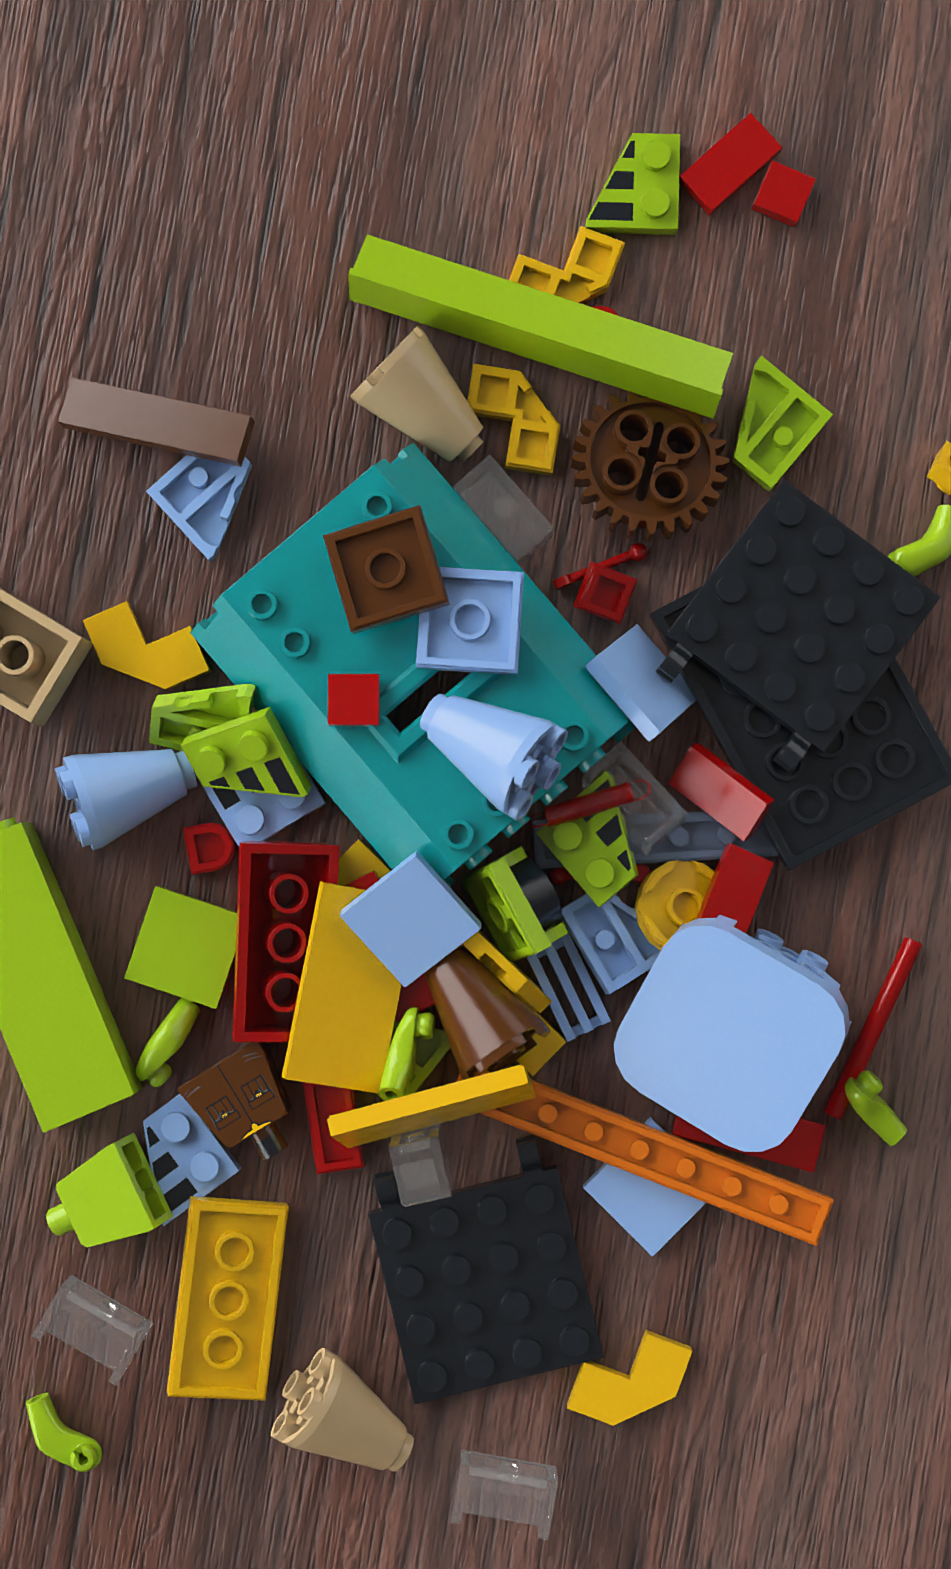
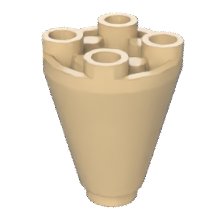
[271,1348,414,1472]

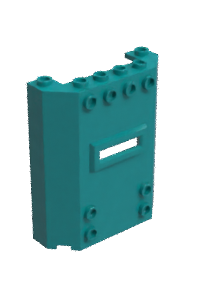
[190,443,636,887]

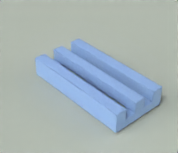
[527,933,611,1042]

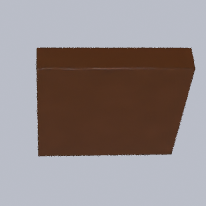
[323,505,450,634]

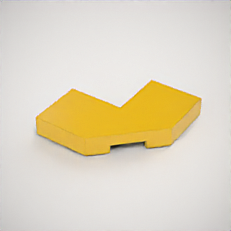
[509,226,625,304]
[467,363,560,476]
[83,601,211,690]
[462,930,552,1013]
[567,1329,693,1426]

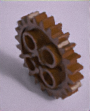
[570,391,729,542]

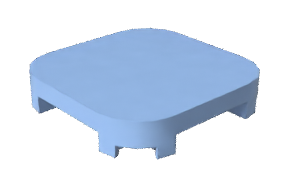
[614,915,852,1152]

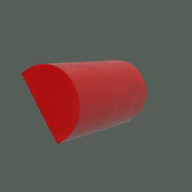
[232,841,340,1042]

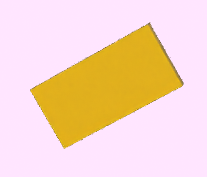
[282,881,402,1093]
[327,1065,536,1148]
[167,1196,289,1401]

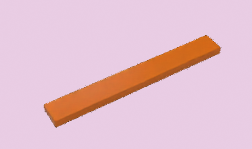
[456,1069,834,1246]

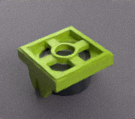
[461,846,568,961]

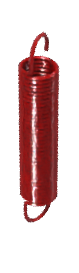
[528,780,651,828]

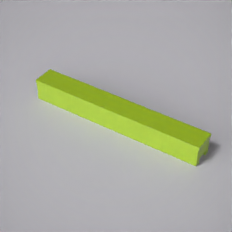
[348,234,733,419]

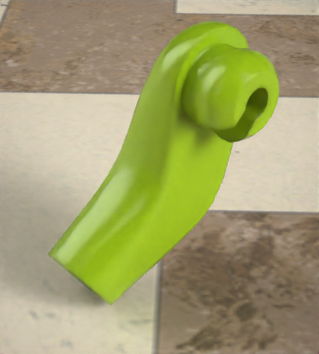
[887,504,951,577]
[135,998,200,1087]
[379,1007,435,1101]
[845,1070,907,1146]
[25,1393,102,1472]

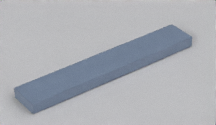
[533,812,825,869]

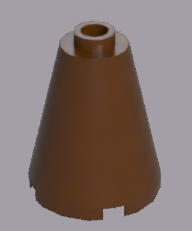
[424,946,550,1080]

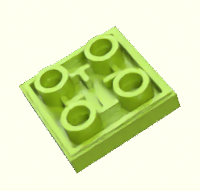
[124,886,237,1009]

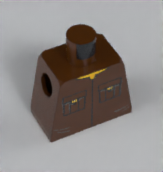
[177,1042,292,1161]

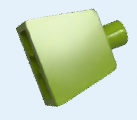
[46,1133,173,1248]

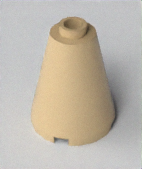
[350,326,483,462]

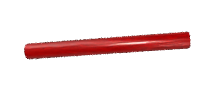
[824,937,922,1120]

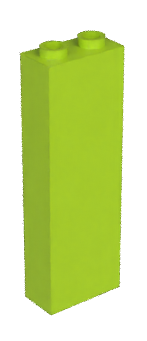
[0,817,143,1133]

